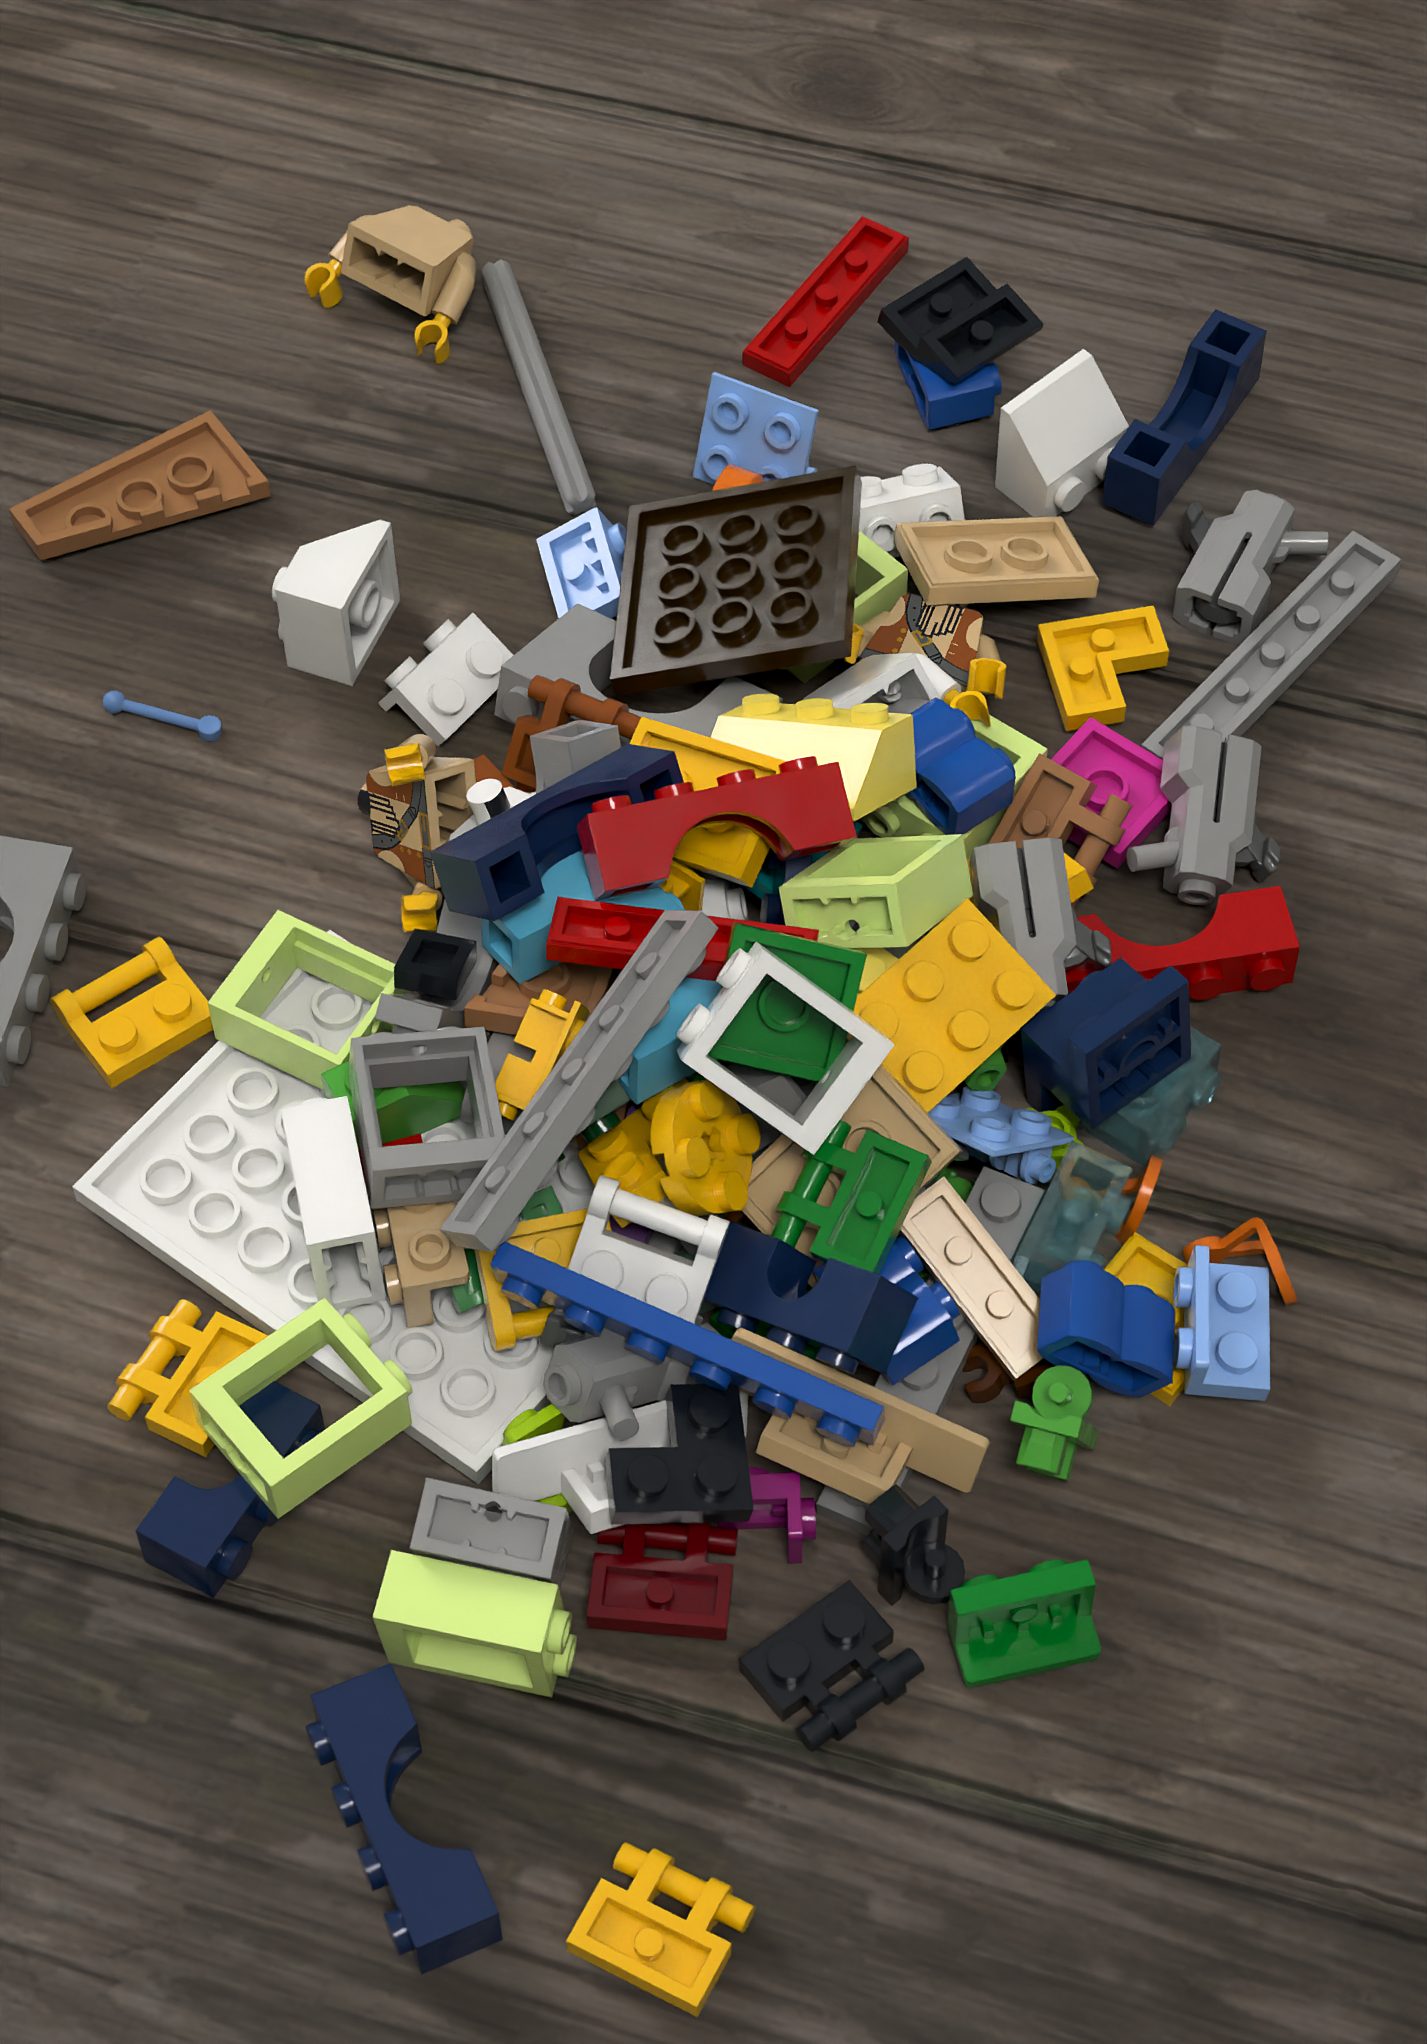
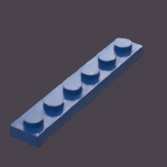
[490,1242,884,1447]

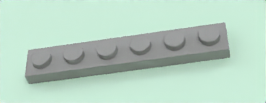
[1141,531,1401,760]
[439,910,719,1252]
[816,1166,1045,1535]

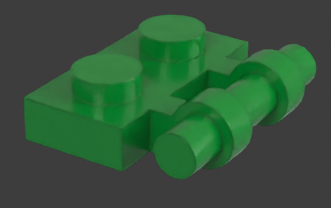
[771,1120,932,1274]

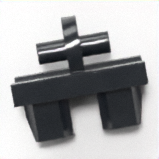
[863,1484,965,1606]

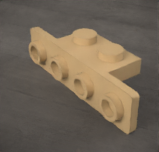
[730,1328,990,1505]

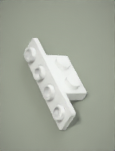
[492,1391,748,1534]

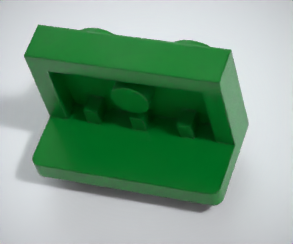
[947,1559,1101,1688]

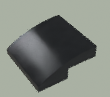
[877,257,1044,384]

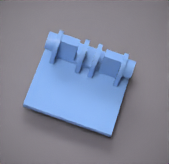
[693,372,819,485]
[928,1086,1074,1184]

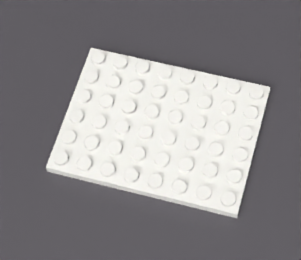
[72,930,682,1485]

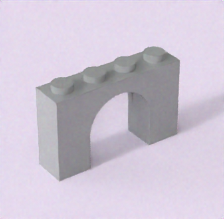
[494,603,783,748]
[0,836,87,1087]

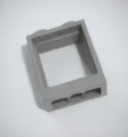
[349,1026,505,1209]
[410,1478,574,1590]

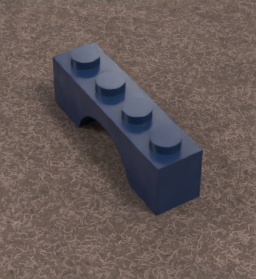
[1102,309,1267,526]
[430,744,684,921]
[305,1663,503,1975]

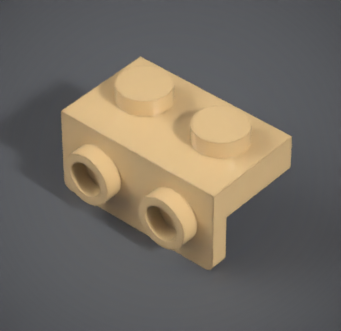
[373,1201,469,1328]

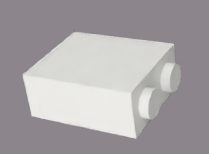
[281,1096,386,1310]

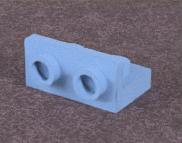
[536,507,627,618]
[1173,1245,1270,1401]

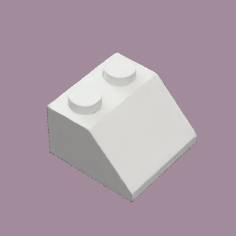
[995,349,1129,517]
[272,520,400,686]

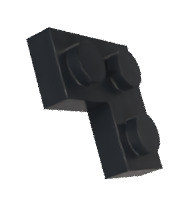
[604,1384,754,1524]

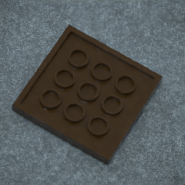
[610,465,862,695]

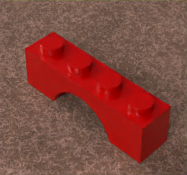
[577,756,857,901]
[1065,886,1300,1000]

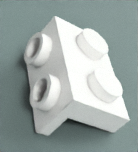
[859,464,965,558]
[378,613,514,746]

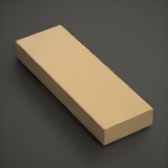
[899,1176,1043,1381]

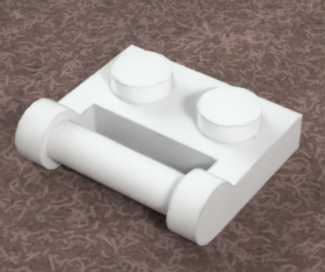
[568,1175,730,1324]

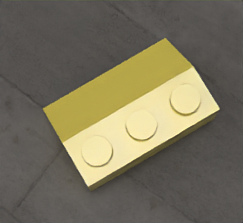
[710,694,917,821]

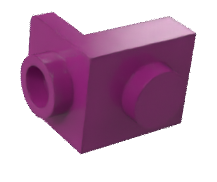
[718,1468,816,1564]

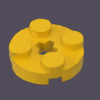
[651,1079,761,1217]

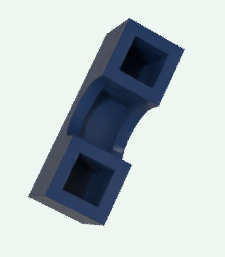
[704,1222,918,1375]
[135,1381,325,1598]

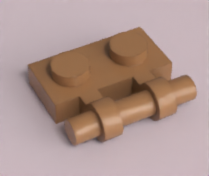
[988,753,1133,908]

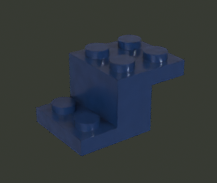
[1020,958,1191,1130]

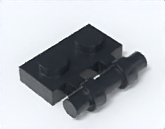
[739,1580,925,1752]

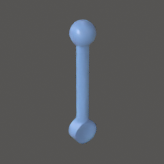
[102,690,222,742]

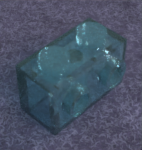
[1080,1026,1223,1167]
[1013,1140,1133,1294]

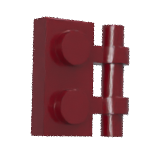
[586,1522,738,1640]

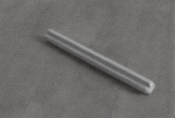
[481,259,596,516]

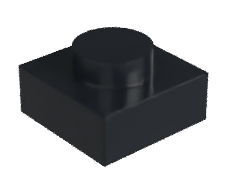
[394,928,477,1000]

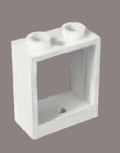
[676,942,895,1155]

